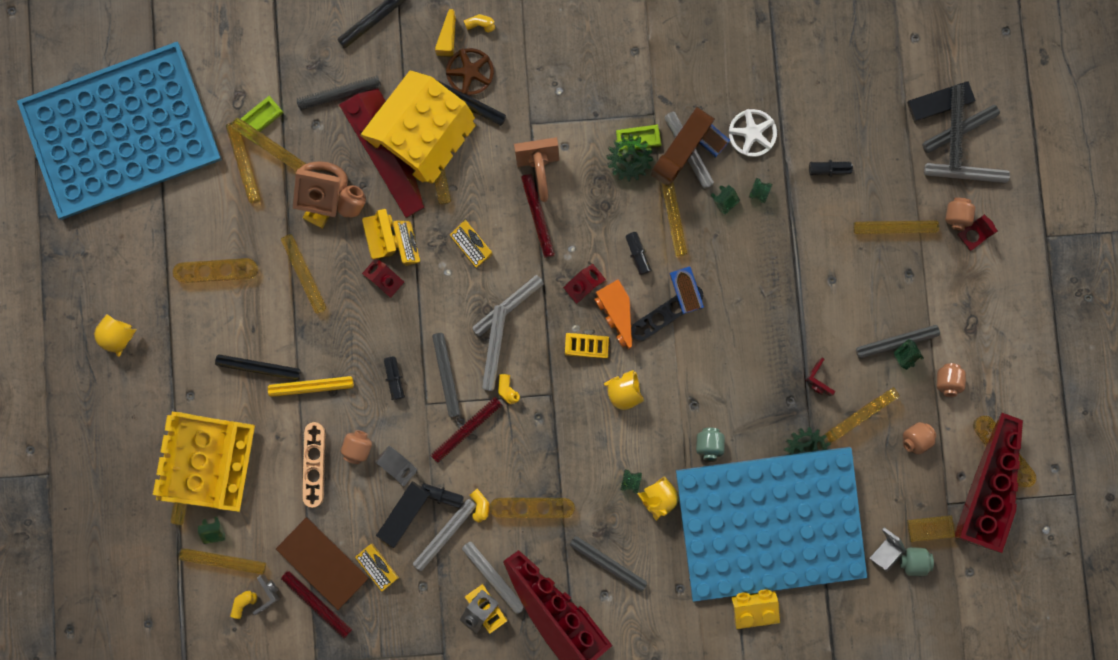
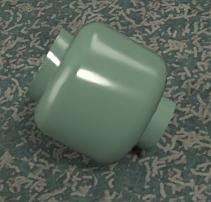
[696,428,725,461]
[900,547,934,577]

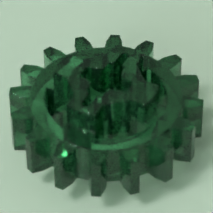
[606,134,653,182]
[783,427,831,455]

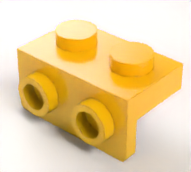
[362,209,398,260]
[731,589,780,629]

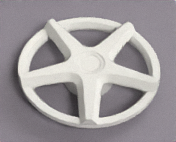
[729,109,777,156]

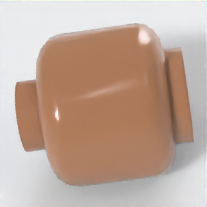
[337,185,366,218]
[945,198,976,231]
[937,363,966,397]
[903,422,936,455]
[340,430,372,464]

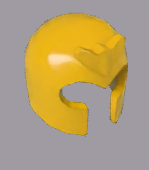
[94,314,137,357]
[604,370,645,410]
[637,476,679,521]

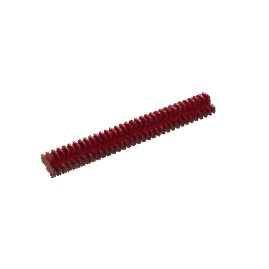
[521,174,555,258]
[430,397,503,463]
[281,570,352,639]

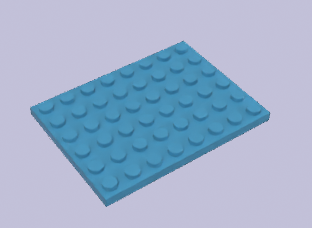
[17,41,222,220]
[676,447,867,602]

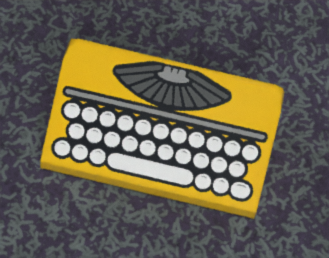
[450,220,493,268]
[393,221,420,266]
[355,543,399,591]

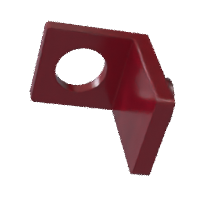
[957,214,998,251]
[362,259,404,298]
[563,264,606,304]
[805,358,836,396]

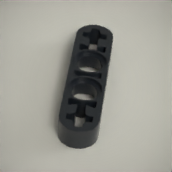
[631,286,704,341]

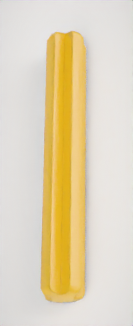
[267,376,354,397]

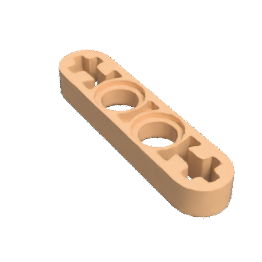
[302,422,326,508]

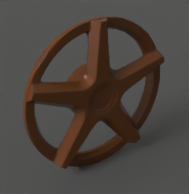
[446,48,494,95]

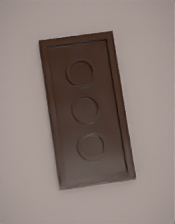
[276,517,369,610]

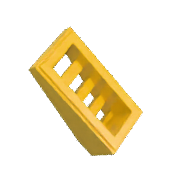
[435,9,456,57]
[565,333,609,359]
[465,584,508,634]

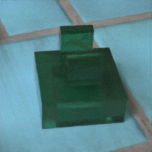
[711,185,740,215]
[894,339,924,370]
[198,517,225,544]

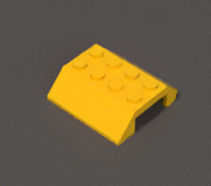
[360,70,476,184]
[153,411,255,512]

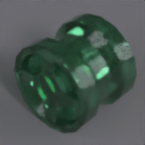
[748,177,772,204]
[620,469,642,494]

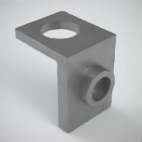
[375,446,418,487]
[870,527,906,572]
[252,574,280,615]
[460,590,499,633]

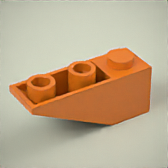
[594,279,632,350]

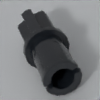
[809,160,853,177]
[626,232,652,275]
[384,356,405,400]
[422,483,464,508]

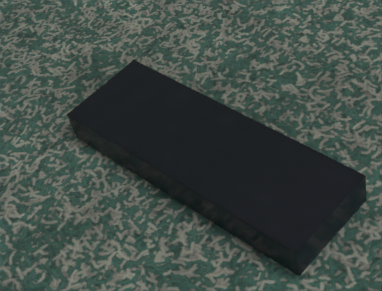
[907,81,976,122]
[376,481,431,548]

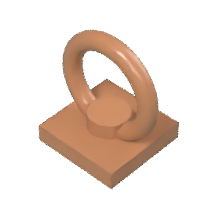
[514,137,559,202]
[293,161,348,217]

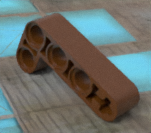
[651,107,715,187]

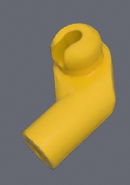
[463,14,495,32]
[498,374,520,404]
[469,488,490,523]
[230,591,258,619]

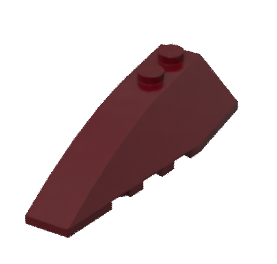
[339,89,424,218]
[954,413,1023,553]
[503,550,613,660]

